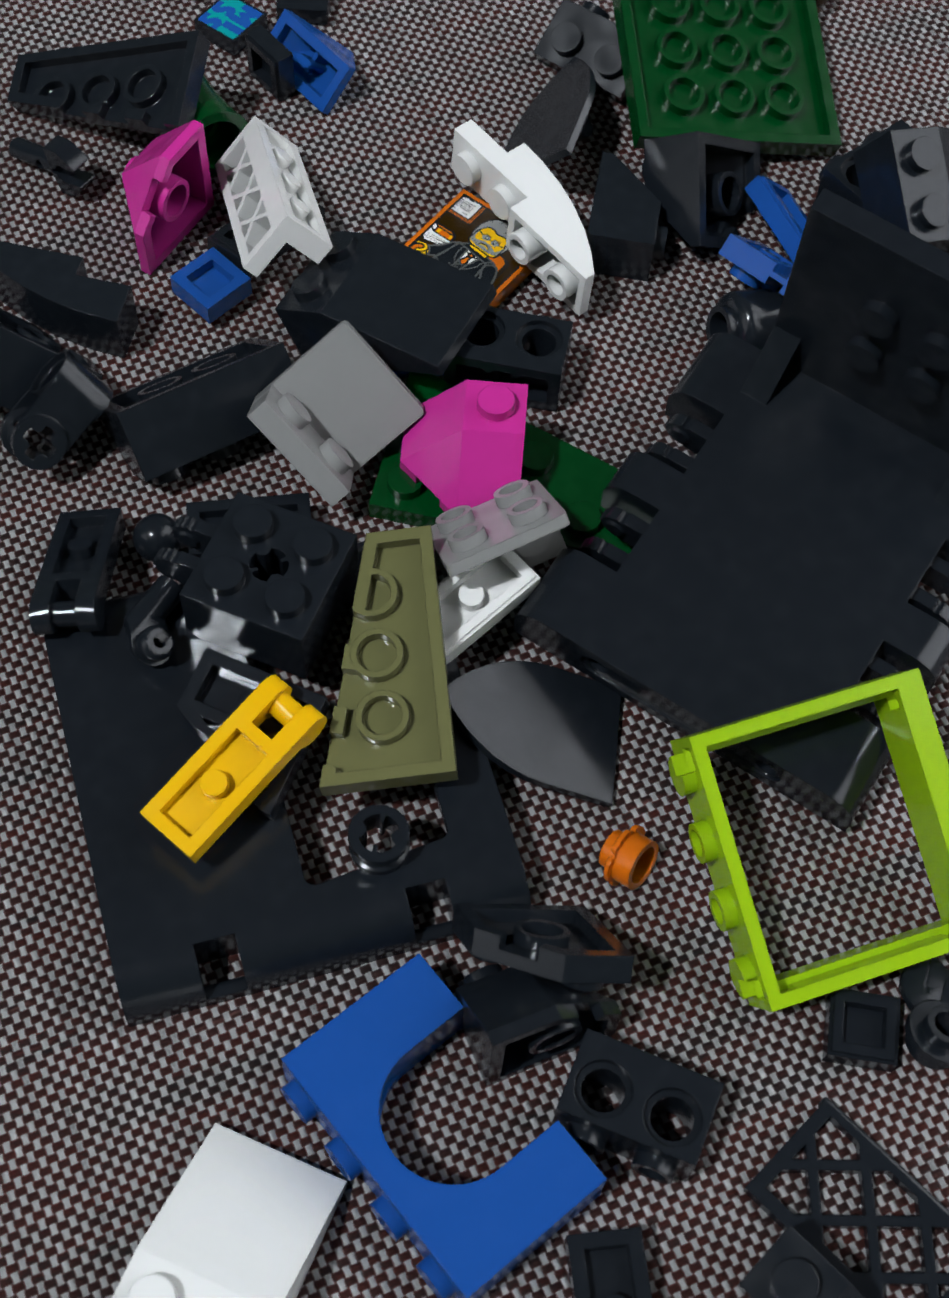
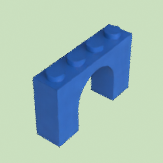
[280,954,607,1298]

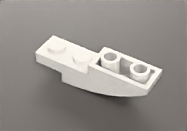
[451,119,595,316]

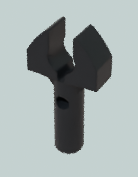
[9,135,96,197]

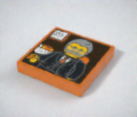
[404,189,532,308]

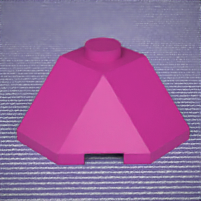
[121,120,214,275]
[400,380,528,512]

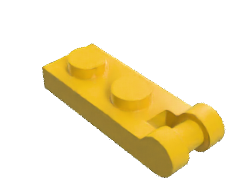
[139,674,327,863]

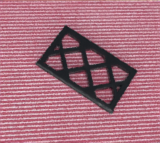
[743,1097,949,1298]

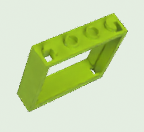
[668,668,949,1012]

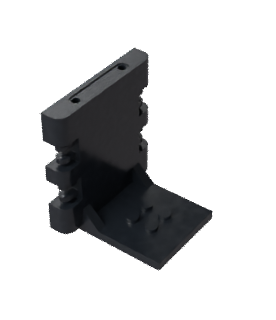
[513,188,949,832]

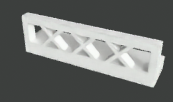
[215,115,333,277]

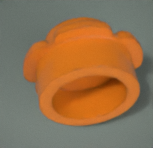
[599,825,659,890]

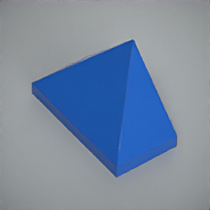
[271,9,356,114]

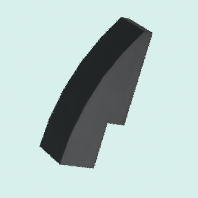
[0,241,139,358]

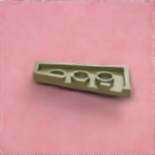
[319,525,458,796]

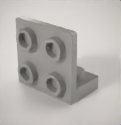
[247,320,424,507]
[431,479,570,578]

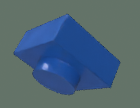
[170,247,252,324]

